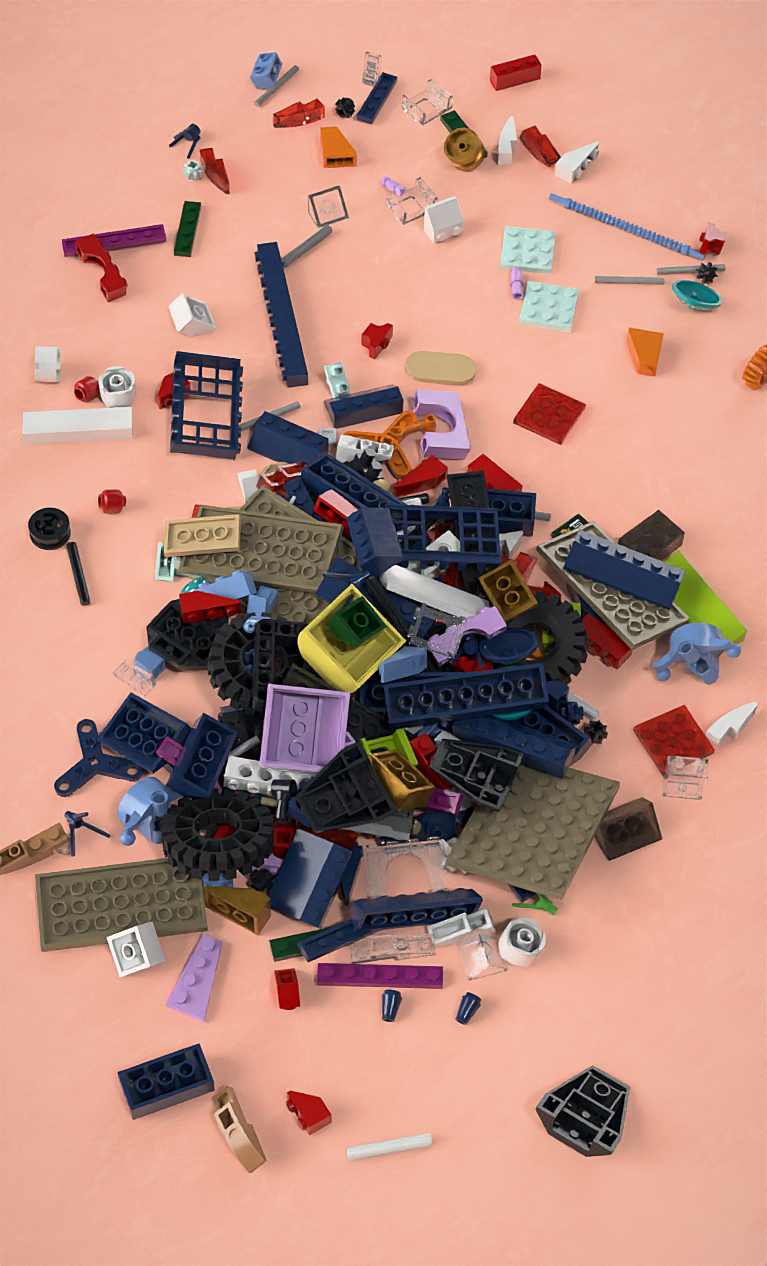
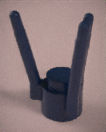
[169,123,201,159]
[450,634,484,669]

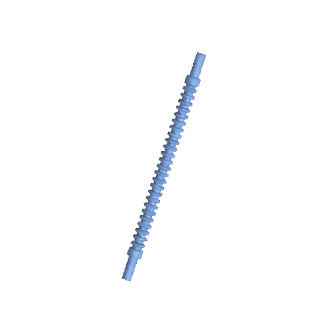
[549,193,706,260]

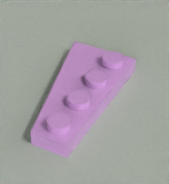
[166,933,222,1023]

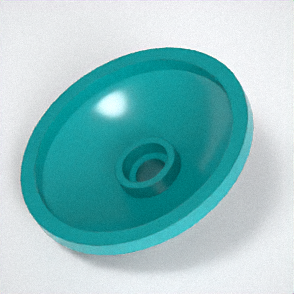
[672,280,722,310]

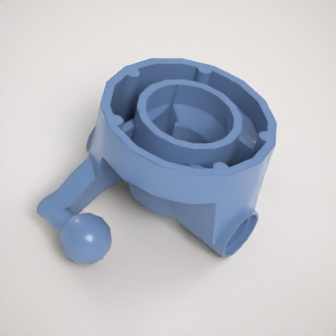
[652,623,741,685]
[117,777,192,846]

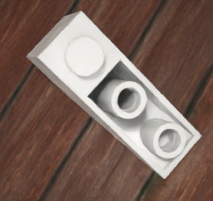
[554,141,600,184]
[335,434,394,463]

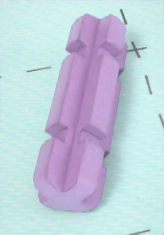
[380,176,406,196]

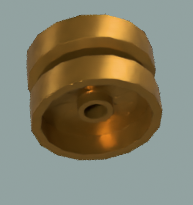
[444,127,485,171]

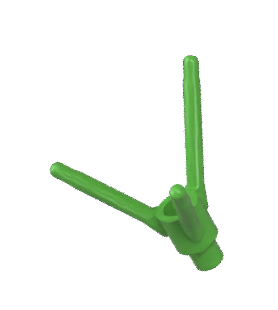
[512,893,558,915]

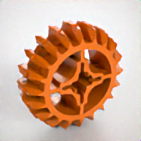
[742,344,767,391]

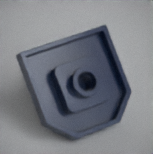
[416,810,457,848]

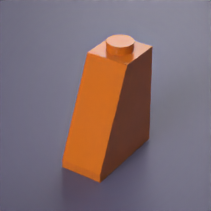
[320,126,357,168]
[627,327,664,377]

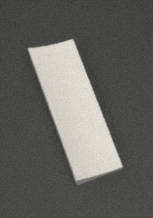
[22,407,133,445]
[379,565,489,619]

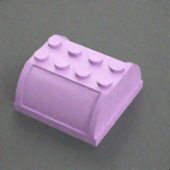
[259,684,350,772]

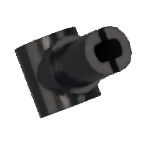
[271,779,297,820]

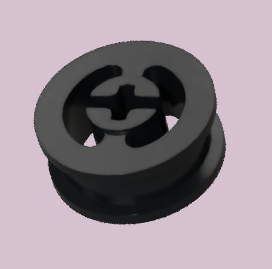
[28,507,71,550]

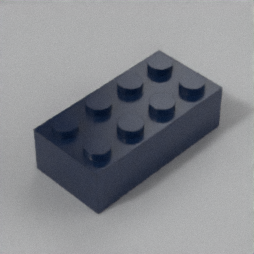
[117,1043,215,1120]

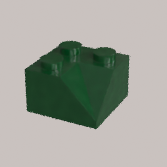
[326,596,387,646]

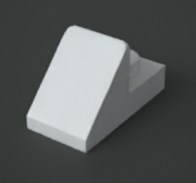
[238,469,261,503]
[499,531,523,561]

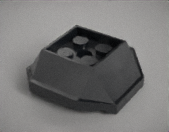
[146,599,229,671]

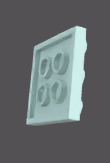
[500,226,556,274]
[519,281,579,333]

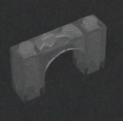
[362,837,449,900]

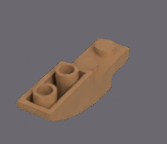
[0,822,69,875]
[212,1086,267,1173]

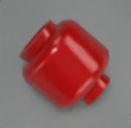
[74,376,100,402]
[98,489,126,513]

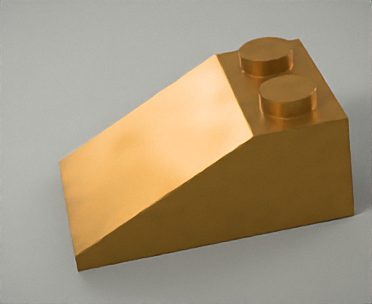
[478,560,538,623]
[369,749,436,812]
[204,886,271,935]

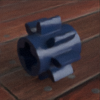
[560,702,584,726]

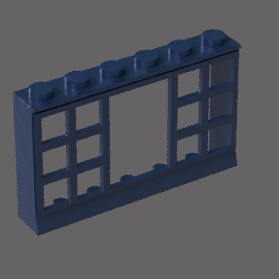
[170,351,243,460]
[384,504,502,572]

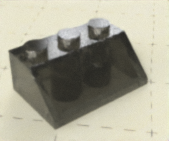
[595,797,663,861]

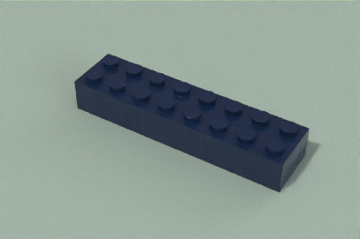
[384,663,549,730]

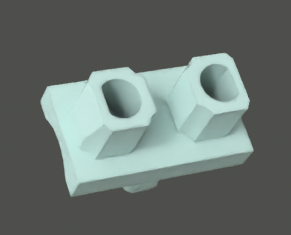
[324,361,350,398]

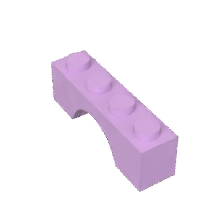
[427,606,507,667]

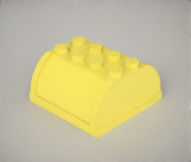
[298,584,406,692]

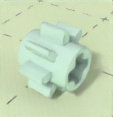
[183,160,204,181]

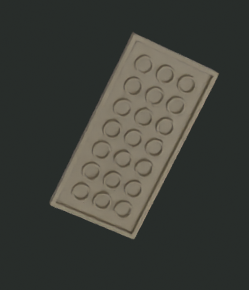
[178,504,344,593]
[536,521,690,650]
[35,858,208,952]

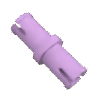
[510,267,524,300]

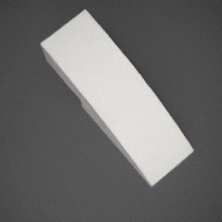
[497,116,517,165]
[704,702,758,749]
[427,908,496,947]

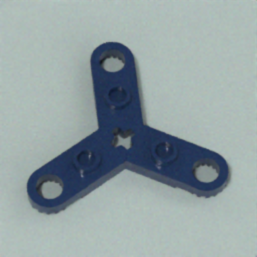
[54,719,143,798]

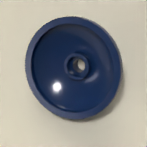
[479,628,538,664]

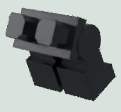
[343,449,383,482]

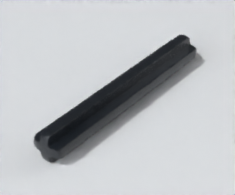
[66,541,91,606]

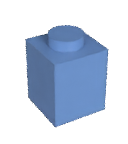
[134,647,166,681]

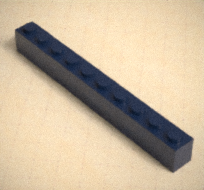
[254,241,308,388]

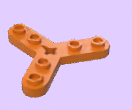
[343,411,417,479]

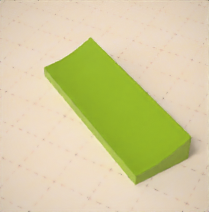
[664,550,747,652]

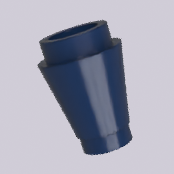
[382,989,402,1022]
[455,992,481,1025]

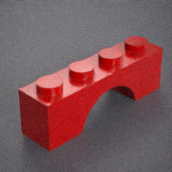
[75,233,128,303]

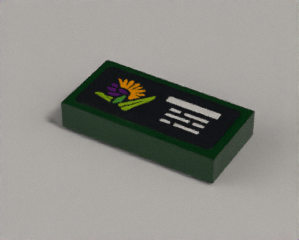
[551,513,589,538]

